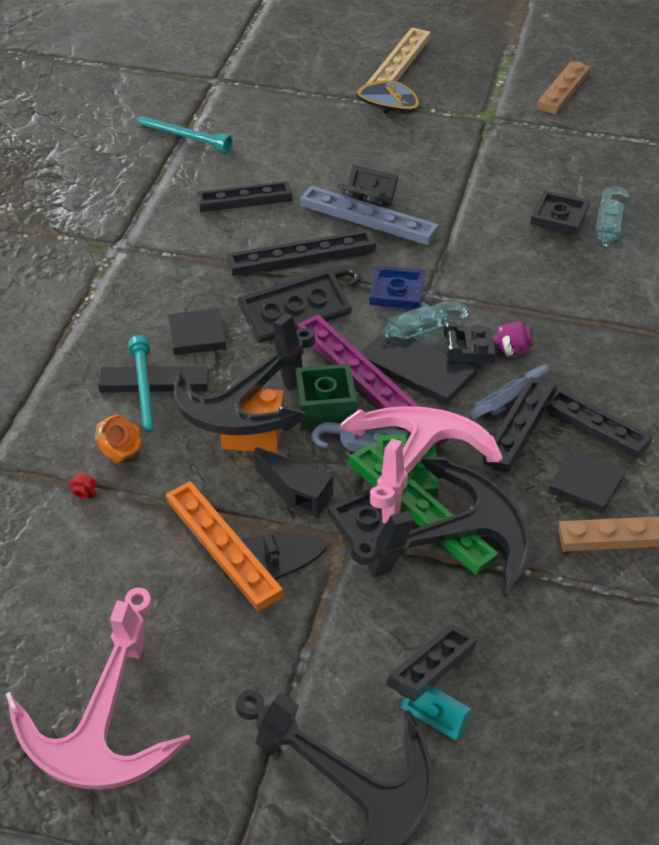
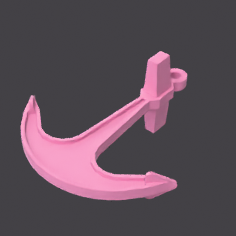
[340,407,502,523]
[6,588,192,790]

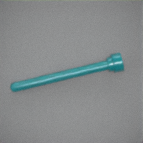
[138,117,233,153]
[128,335,154,433]

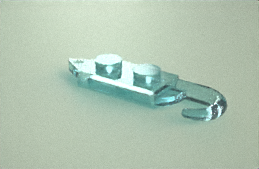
[594,186,630,246]
[382,300,469,340]

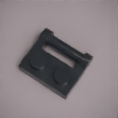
[443,322,495,363]

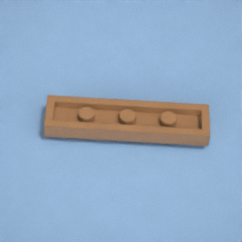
[537,61,591,114]
[558,517,659,552]

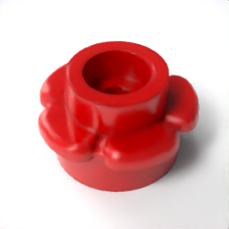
[69,473,97,499]

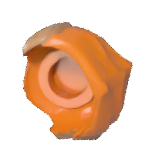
[95,414,143,464]

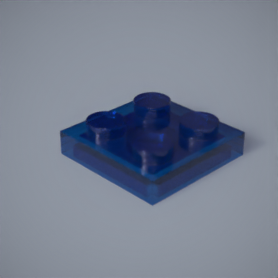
[369,265,426,310]

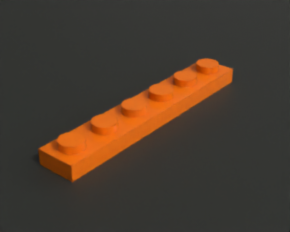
[165,481,284,612]

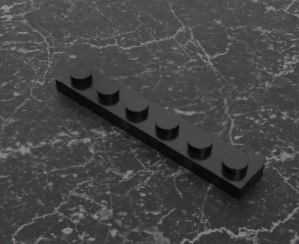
[227,229,376,276]

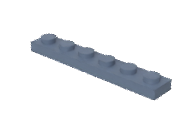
[300,186,439,245]

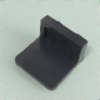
[337,165,399,206]

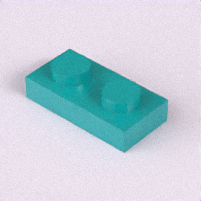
[401,686,471,741]

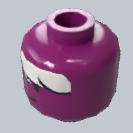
[493,321,533,358]

